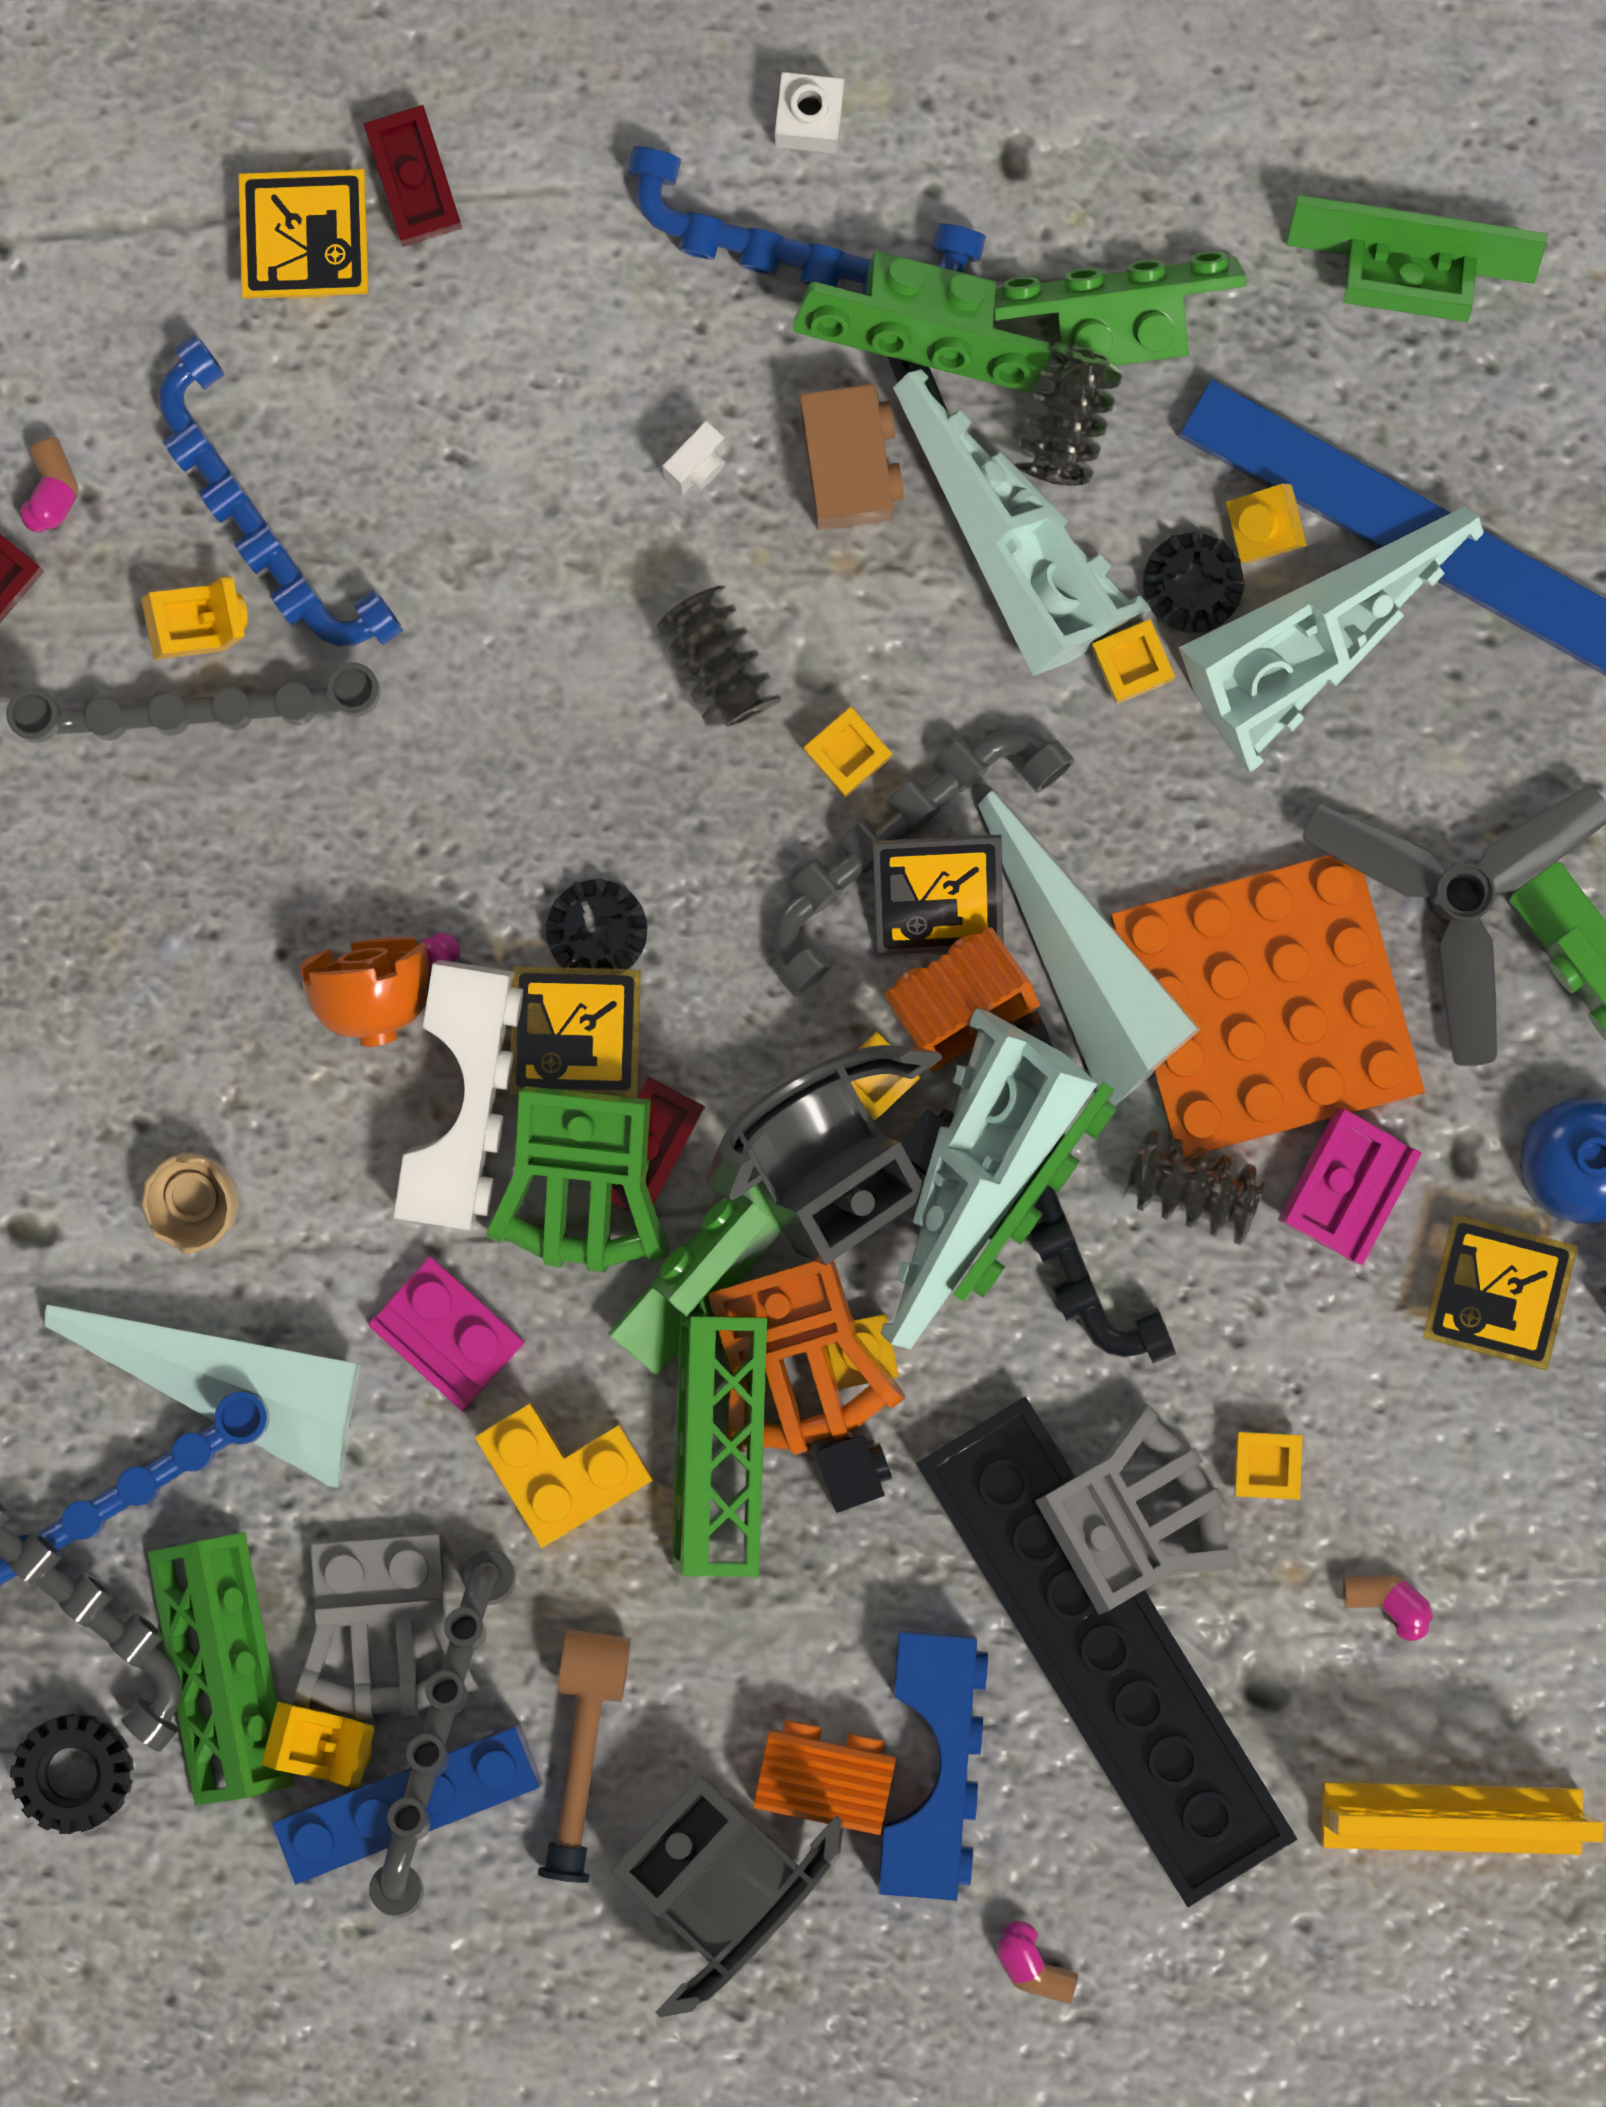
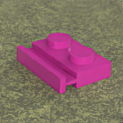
[1278,1108,1422,1266]
[368,1256,526,1411]

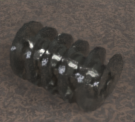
[1014,342,1123,486]
[657,586,781,727]
[1122,1130,1265,1246]

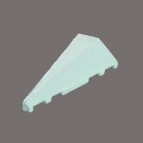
[893,369,1151,676]
[1179,506,1484,772]
[978,790,1201,1106]
[880,1008,1098,1349]
[44,1305,361,1488]

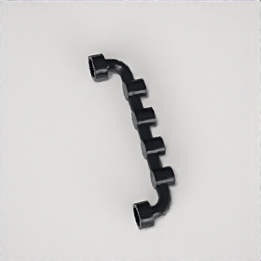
[1015,1010,1177,1364]

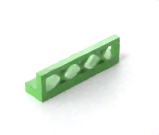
[672,1312,767,1577]
[147,1532,293,1806]

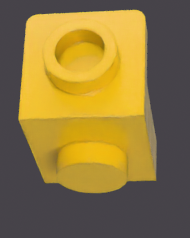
[141,576,248,660]
[261,1702,374,1789]

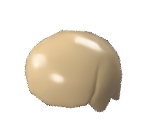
[141,1152,240,1254]

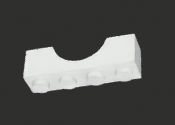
[393,960,523,1230]

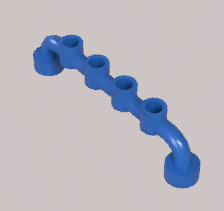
[627,146,986,295]
[159,334,404,646]
[0,1392,269,1586]

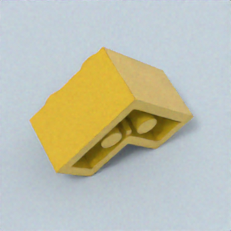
[475,1403,655,1549]

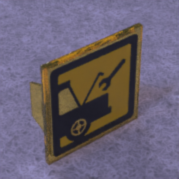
[509,966,641,1098]
[1422,1214,1578,1371]

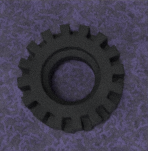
[10,1714,134,1834]

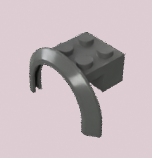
[706,1045,943,1265]
[611,1775,844,2017]

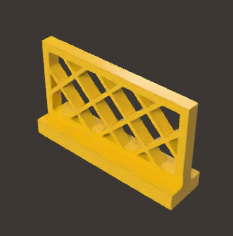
[1321,1781,1604,1855]

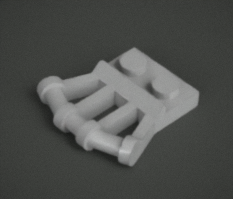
[1035,1403,1239,1615]
[293,1534,480,1722]

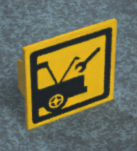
[238,169,369,299]

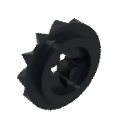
[1143,530,1245,633]
[545,878,648,975]

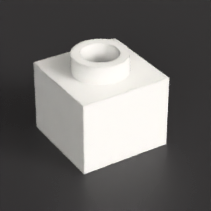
[775,72,845,154]

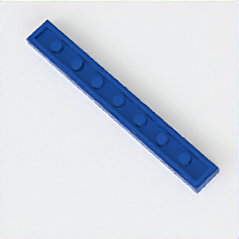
[1179,379,1606,676]

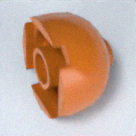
[299,937,431,1047]

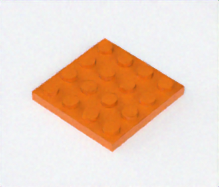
[1110,855,1425,1160]

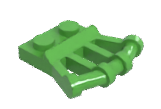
[486,1086,669,1272]

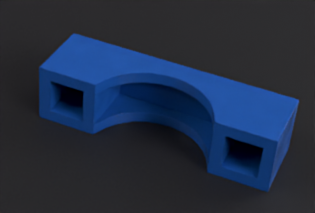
[878,1630,988,1901]
[272,1723,543,1885]

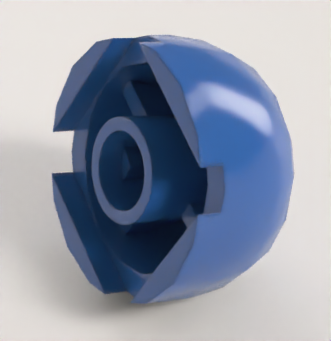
[1520,1097,1606,1224]

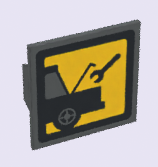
[873,834,1004,955]

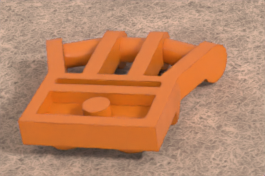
[708,1260,905,1455]

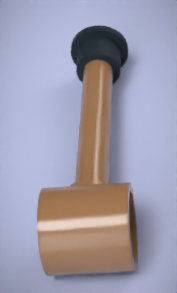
[538,1629,631,1883]

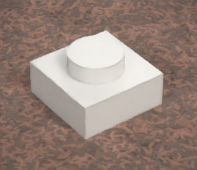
[662,421,726,496]

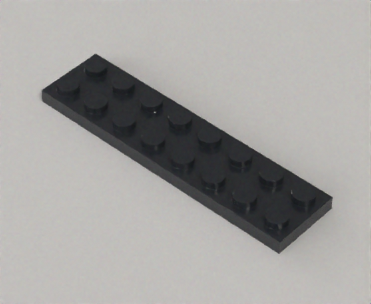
[916,1396,1298,1908]

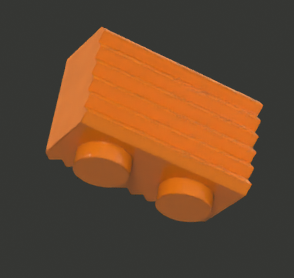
[884,927,1041,1073]
[753,1719,896,1835]

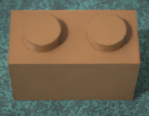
[800,384,904,531]

